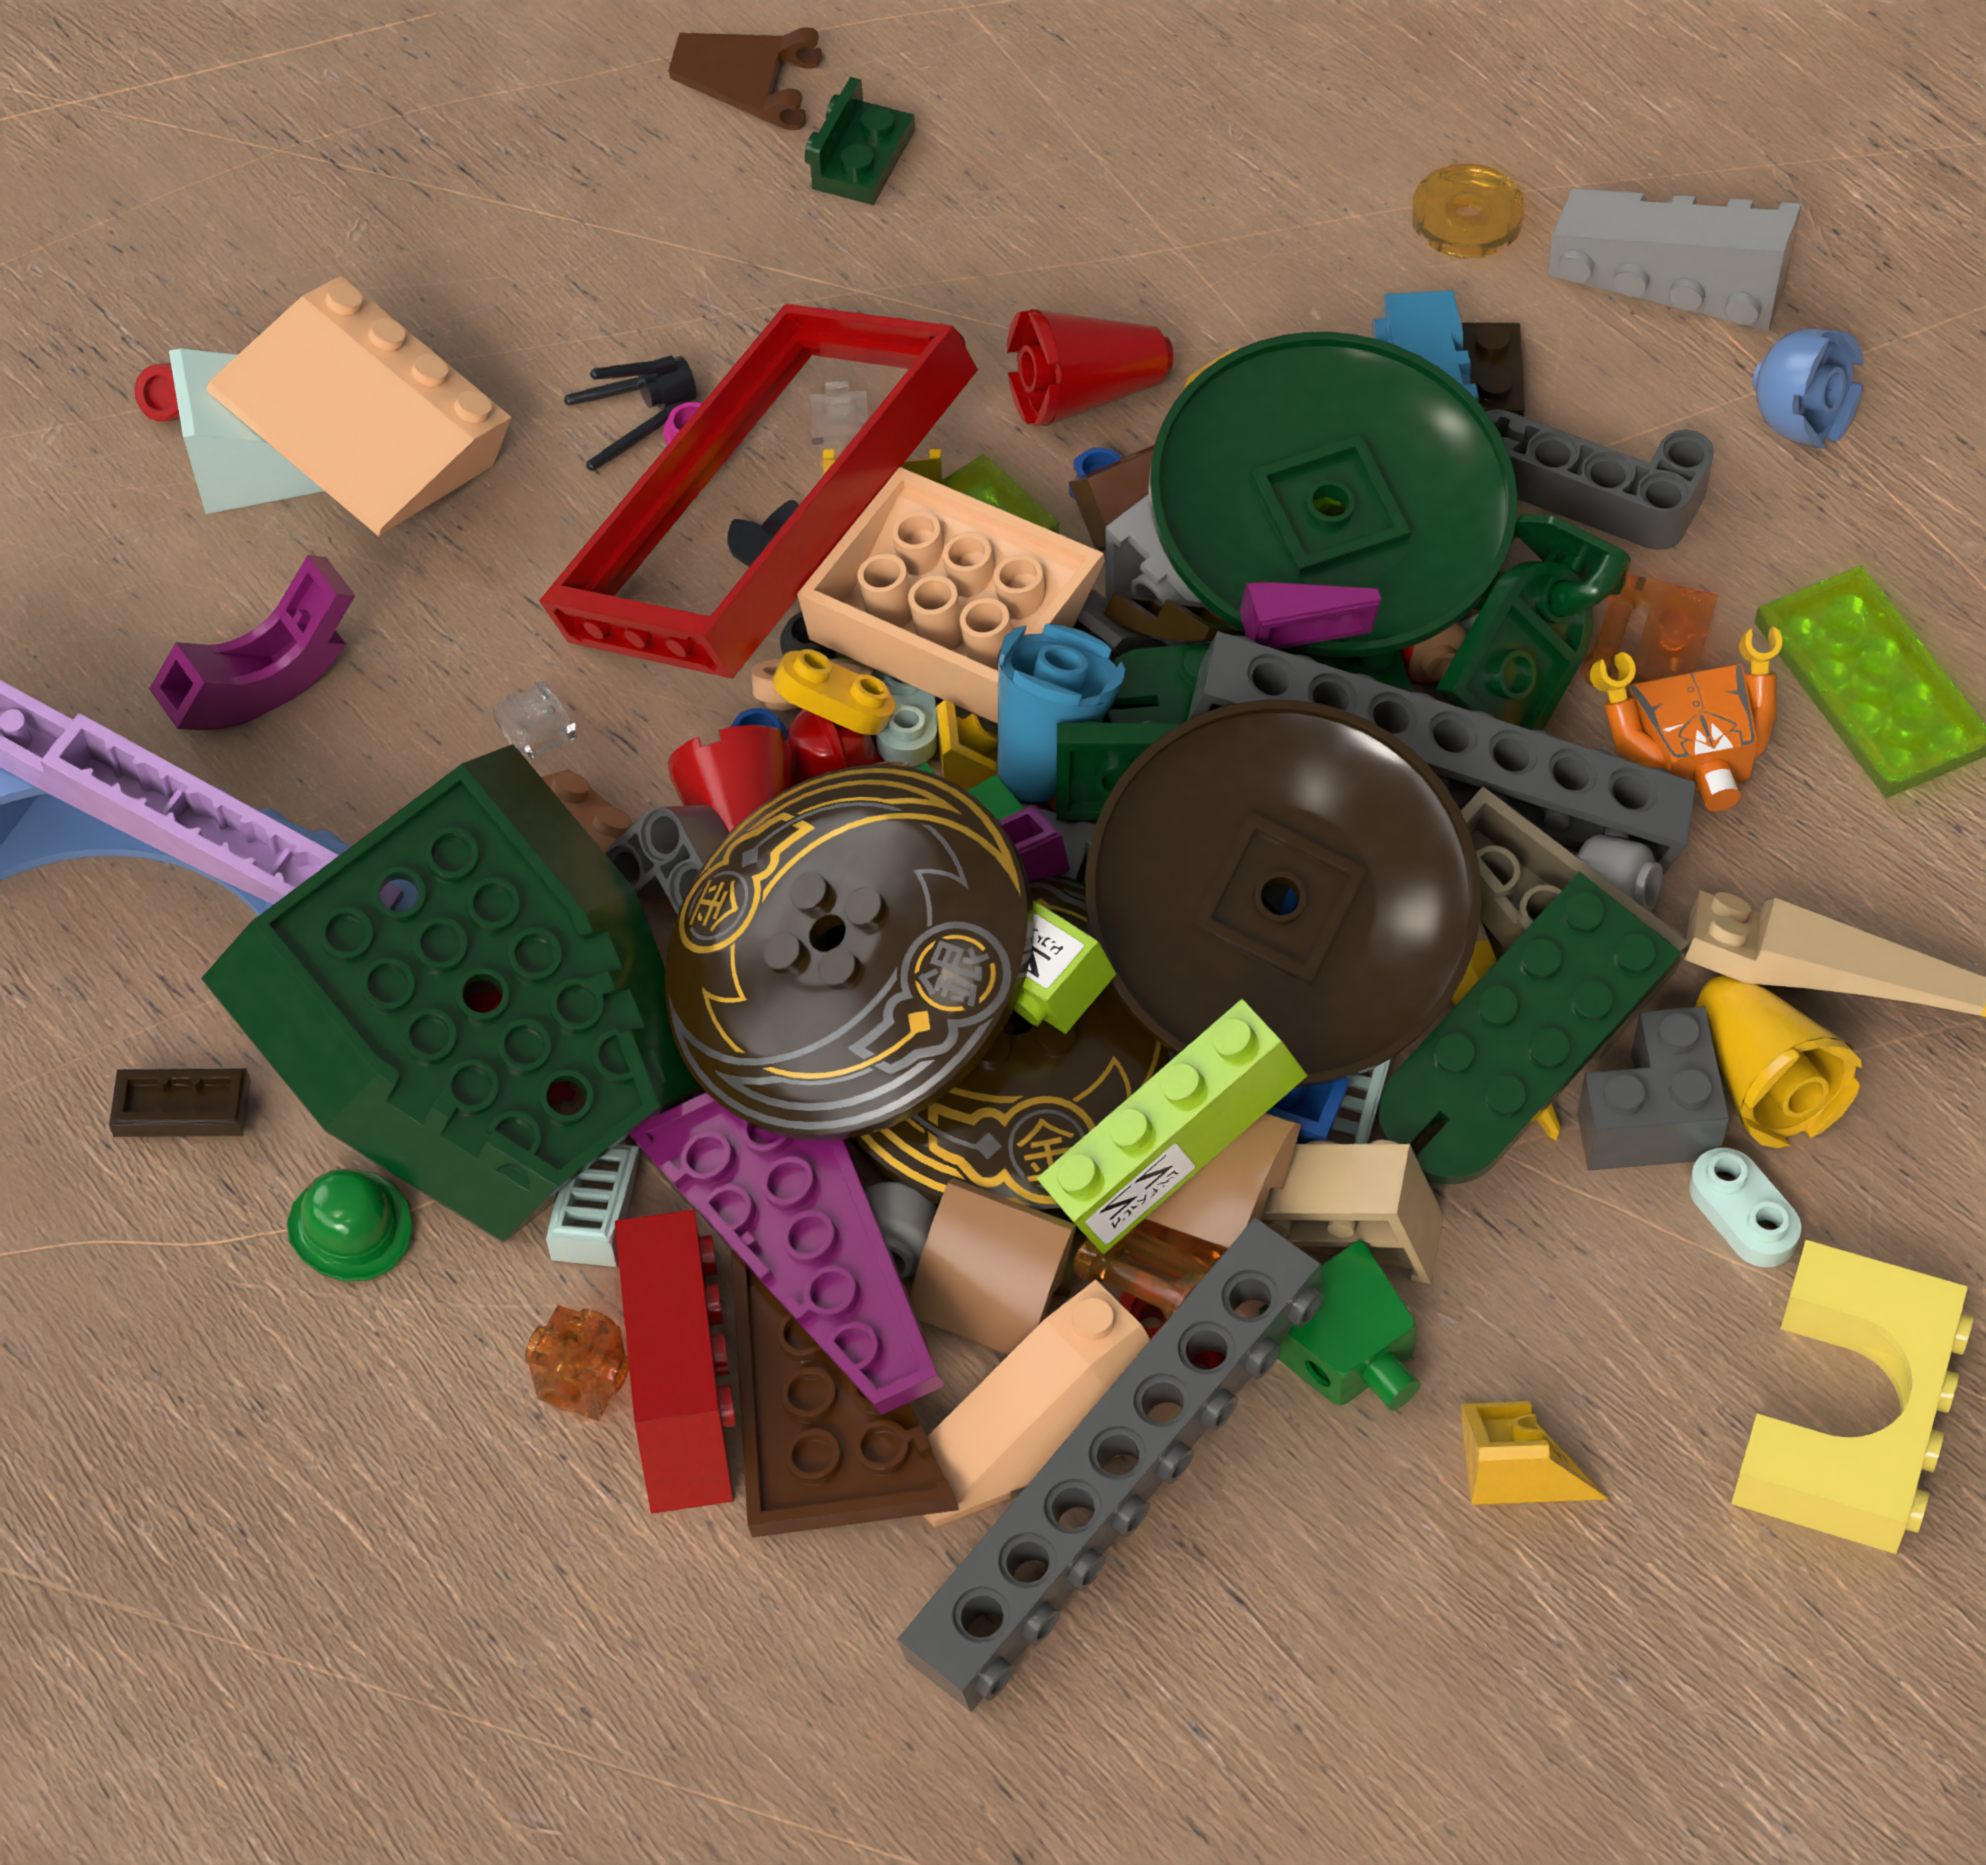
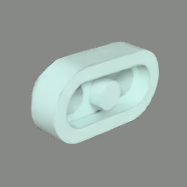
[874,670,938,767]
[1689,1148,1801,1268]

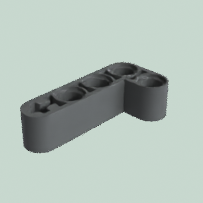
[1486,409,1714,550]
[605,805,729,915]

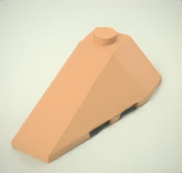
[923,1279,1182,1528]

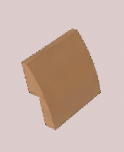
[1145,1113,1301,1248]
[909,1178,1076,1355]

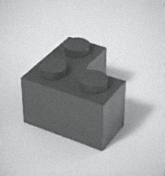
[1577,1006,1729,1171]

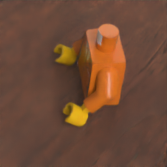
[1590,627,1783,812]

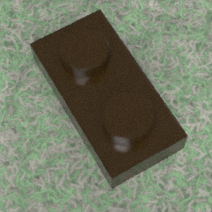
[1462,322,1525,417]

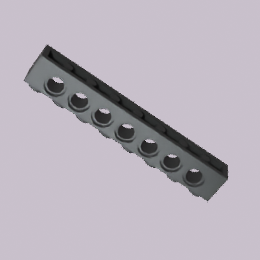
[1188,631,1696,875]
[897,1218,1324,1712]

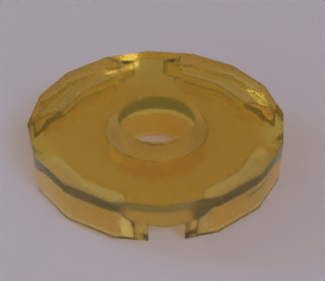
[1411,164,1525,258]

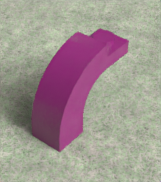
[149,555,355,730]

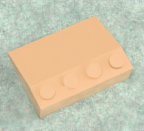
[206,275,512,536]
[797,467,1105,724]

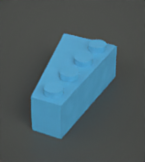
[1372,290,1479,402]

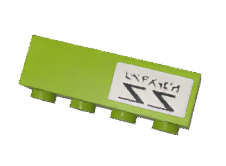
[1014,899,1116,1034]
[1036,999,1308,1255]

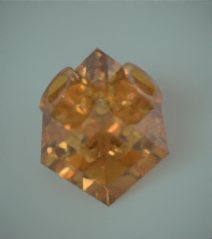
[525,1305,629,1422]

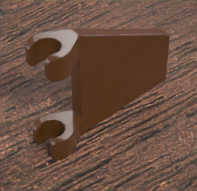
[668,27,822,130]

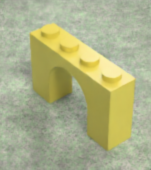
[1731,1240,1974,1554]

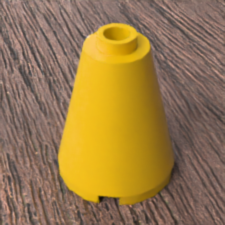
[1695,975,1862,1148]

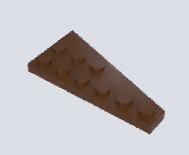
[731,1249,959,1538]

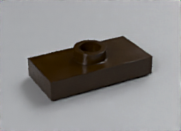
[109,1068,251,1137]

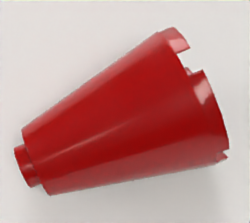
[1007,309,1174,426]
[667,725,792,833]

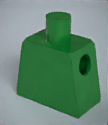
[1259,1239,1421,1411]

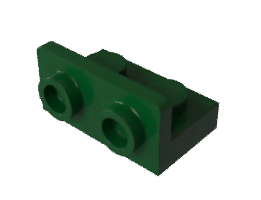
[805,77,915,205]

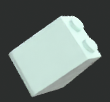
[169,348,324,514]

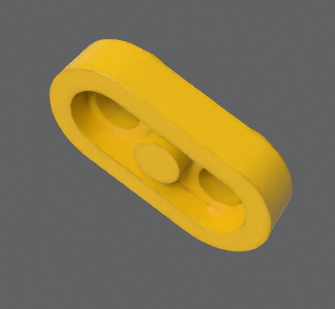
[772,649,896,735]

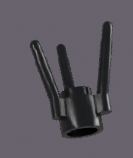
[564,355,697,471]

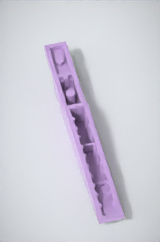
[0,680,404,910]

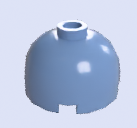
[1753,328,1863,449]

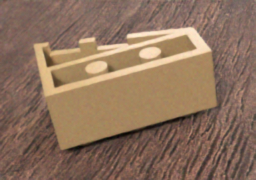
[1222,1140,1444,1284]

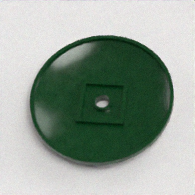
[1149,332,1517,658]

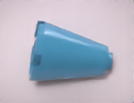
[998,624,1125,805]

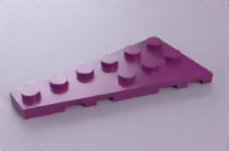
[630,1092,945,1415]

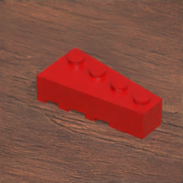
[614,1209,736,1514]

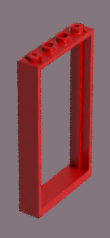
[539,304,978,679]

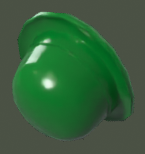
[286,1168,413,1282]

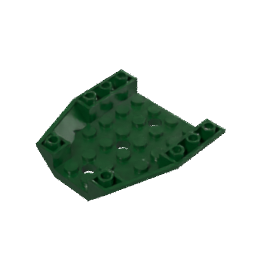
[201,744,701,1243]

